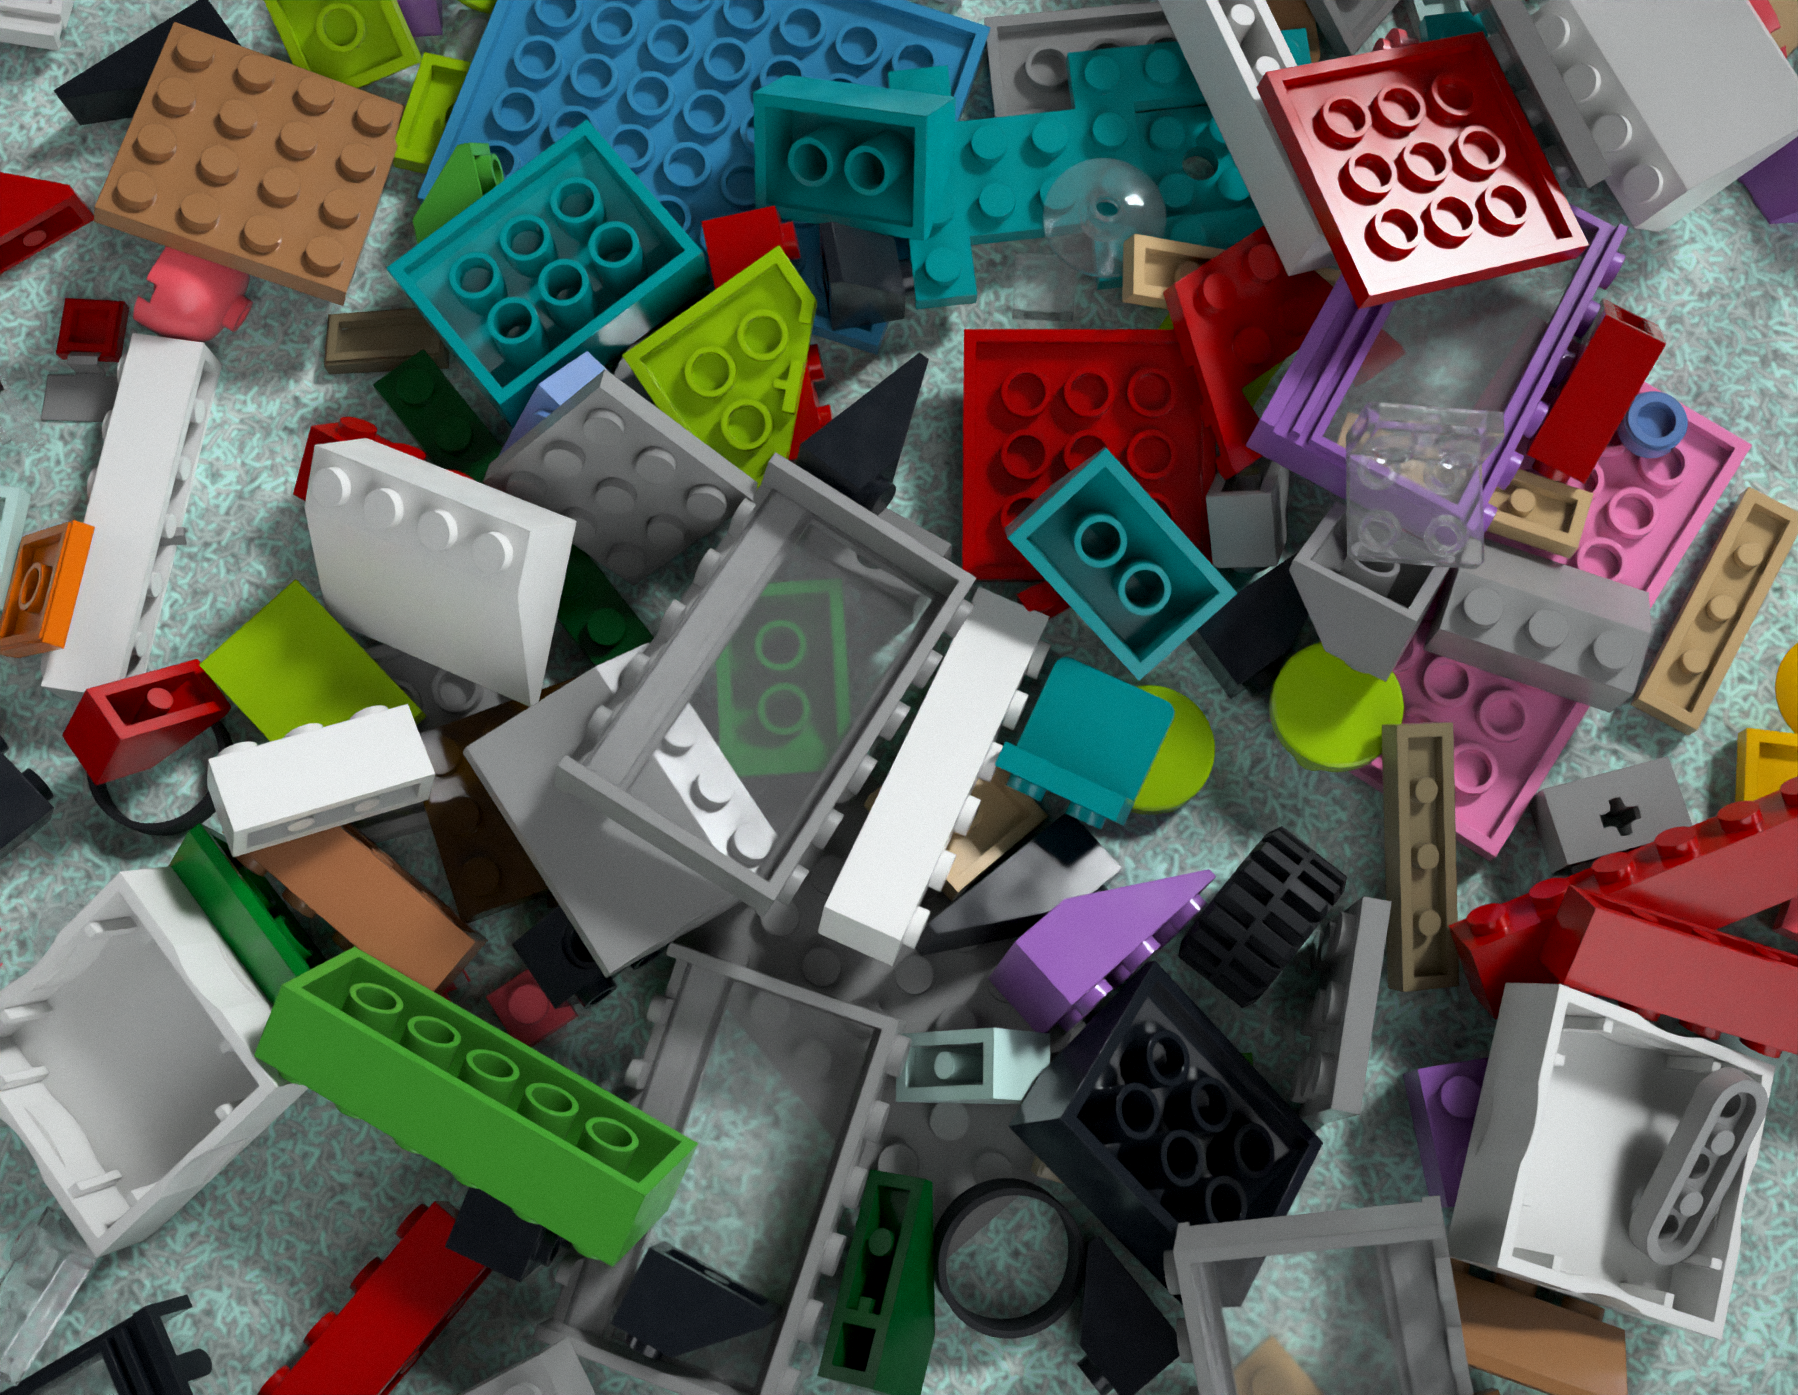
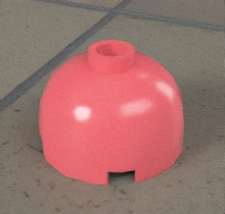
[133,246,253,342]

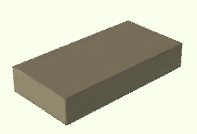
[324,308,449,374]

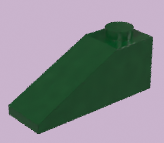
[817,1169,935,1395]

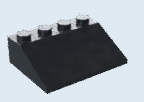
[1008,960,1323,1307]

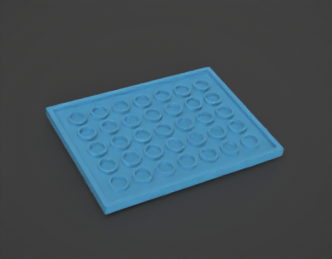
[417,0,991,355]

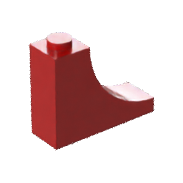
[1526,298,1667,484]

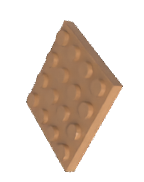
[94,22,406,306]

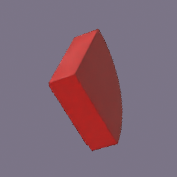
[1017,581,1071,620]

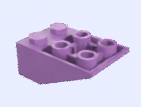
[988,869,1216,1033]

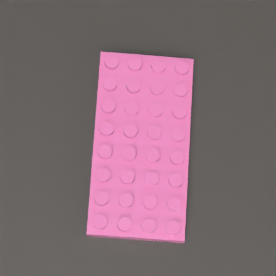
[1268,316,1752,861]

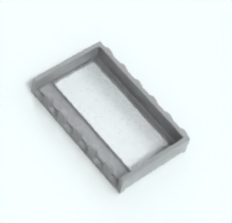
[553,452,976,918]
[532,942,912,1395]
[1164,1195,1473,1395]

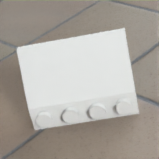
[1530,0,1798,232]
[304,438,577,707]

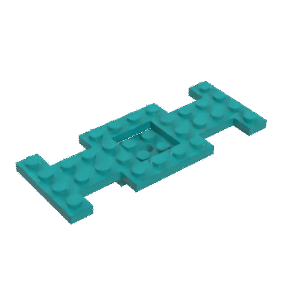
[888,11,1488,310]

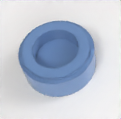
[1617,391,1688,458]

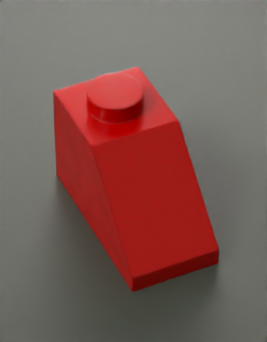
[0,172,94,274]
[62,659,231,786]

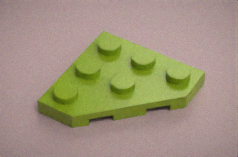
[622,245,818,491]

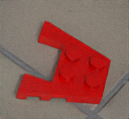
[1163,225,1406,480]

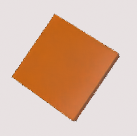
[0,520,95,658]

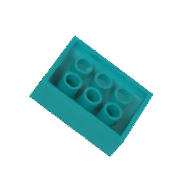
[386,119,711,430]

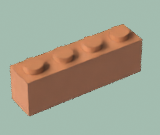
[222,823,488,996]

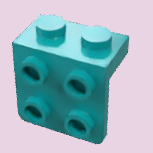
[995,657,1175,830]

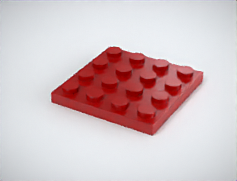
[1256,31,1589,309]
[962,329,1216,582]

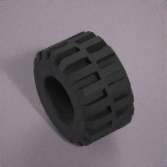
[1178,826,1347,1008]

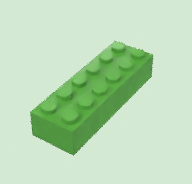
[254,947,699,1267]

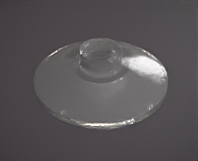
[1043,158,1167,278]

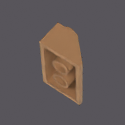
[1386,1257,1628,1395]

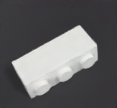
[207,704,435,857]

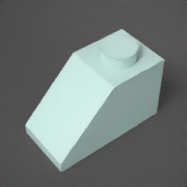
[896,1028,1050,1104]

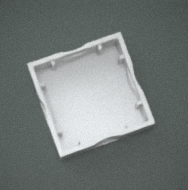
[0,866,308,1258]
[1447,983,1776,1340]

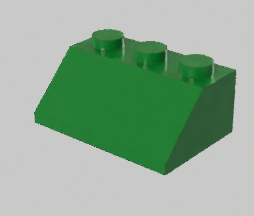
[168,823,327,1005]

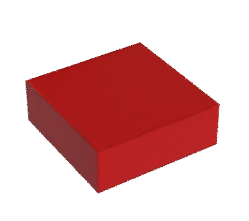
[56,298,130,363]

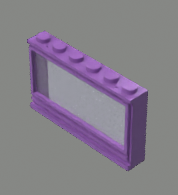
[1245,203,1629,557]

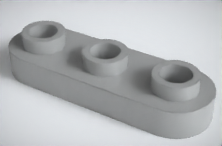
[1629,1067,1768,1266]

